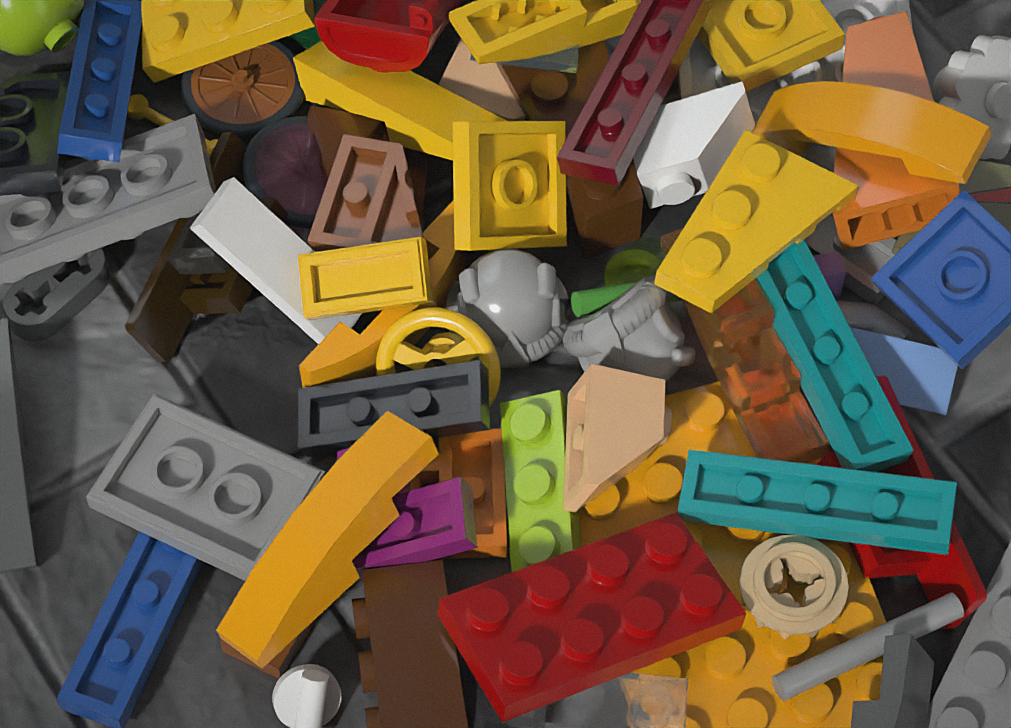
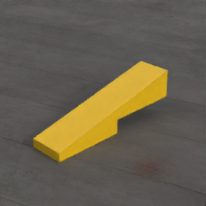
[293,40,507,160]

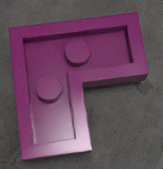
[337,448,477,580]

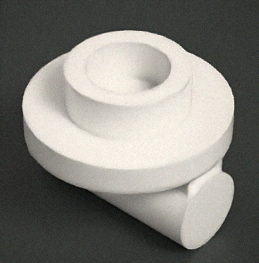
[272,664,341,728]

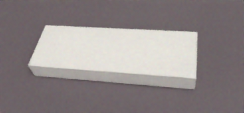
[190,177,362,344]

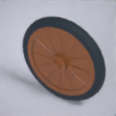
[181,40,305,139]

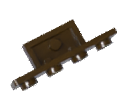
[125,132,288,362]

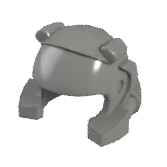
[447,249,569,369]
[563,274,696,383]

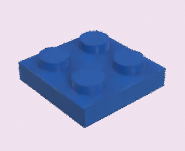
[871,190,1011,370]

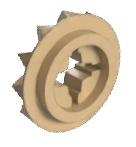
[739,535,849,639]

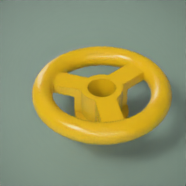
[376,308,501,408]

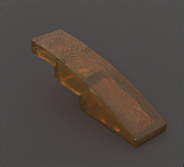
[660,228,829,464]

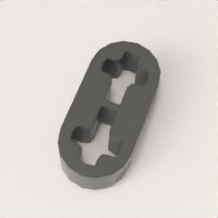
[3,248,109,342]

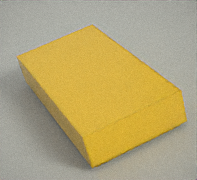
[298,237,433,320]

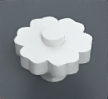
[932,35,1011,160]

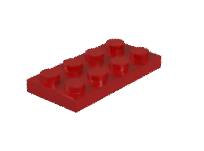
[437,512,747,722]

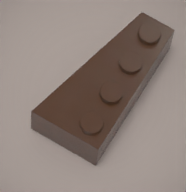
[496,40,643,259]
[352,559,468,728]

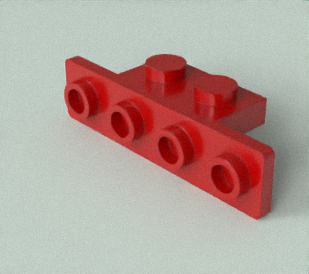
[816,375,987,629]

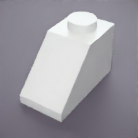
[633,81,755,209]

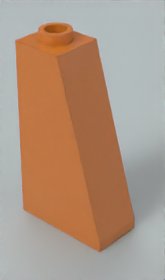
[832,11,960,251]

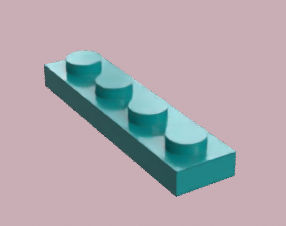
[749,240,914,472]
[678,450,957,555]

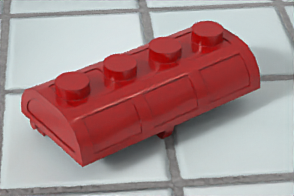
[314,0,463,73]

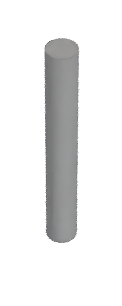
[772,592,964,701]

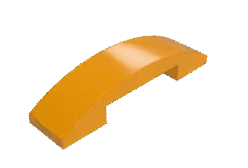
[752,81,992,184]
[299,200,468,388]

